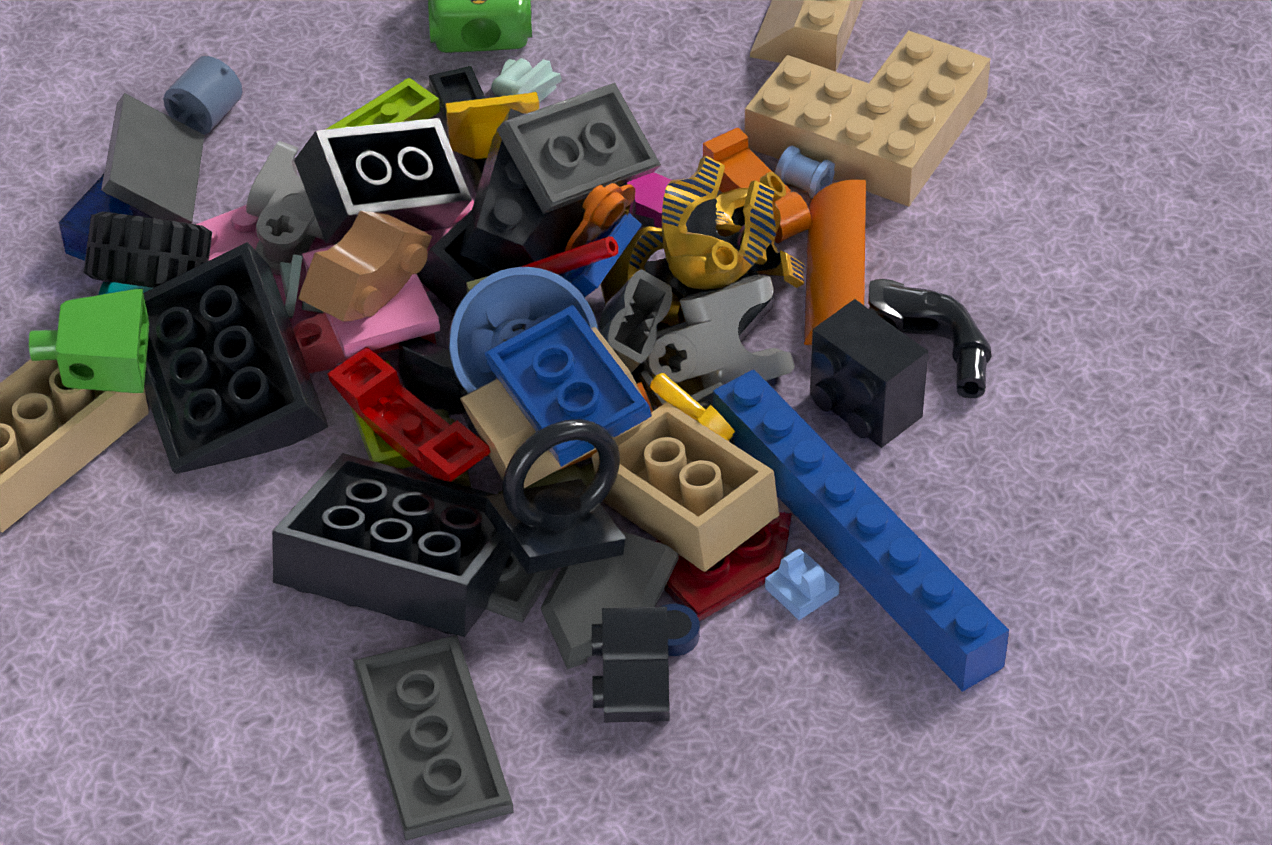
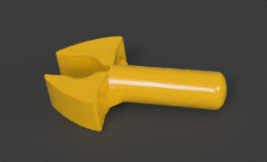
[650,373,735,441]

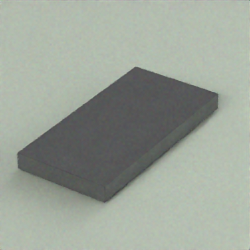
[353,635,514,840]

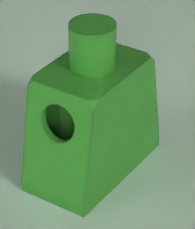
[29,289,149,393]

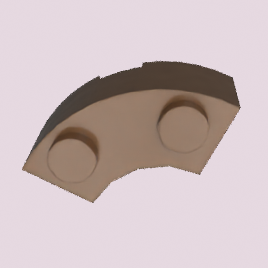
[298,210,432,321]

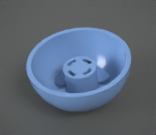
[449,267,598,394]

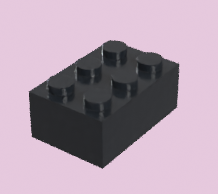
[294,118,472,243]

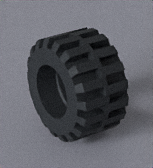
[83,212,212,288]

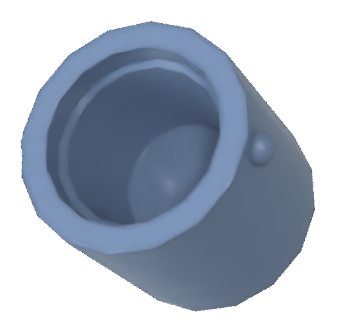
[163,56,243,135]

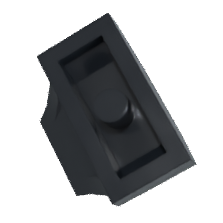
[399,337,464,415]

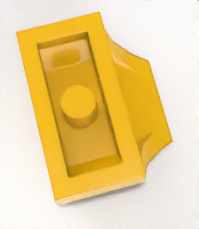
[445,92,539,159]

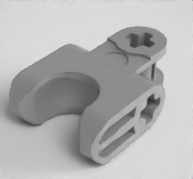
[246,141,339,275]
[640,275,795,389]

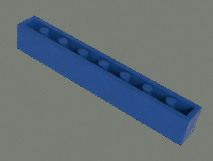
[713,369,1009,692]

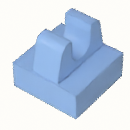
[765,549,840,620]

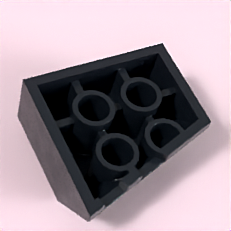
[459,109,627,276]

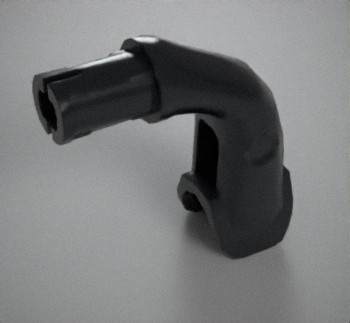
[868,279,992,398]

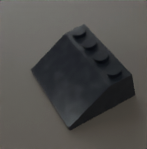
[143,242,329,474]
[272,453,512,637]

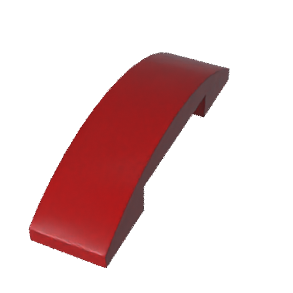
[327,346,491,482]

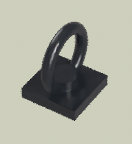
[484,419,626,574]

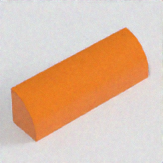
[804,180,866,345]

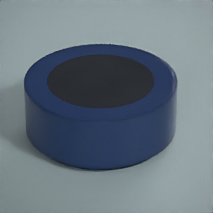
[660,604,700,656]

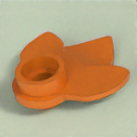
[565,183,636,251]

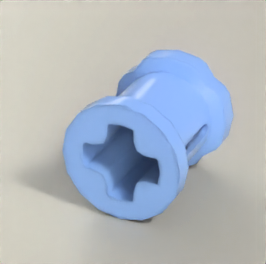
[775,145,835,199]

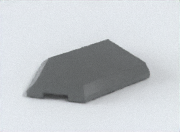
[541,531,679,669]

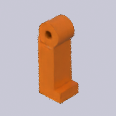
[703,127,812,243]

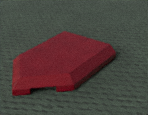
[655,512,792,622]

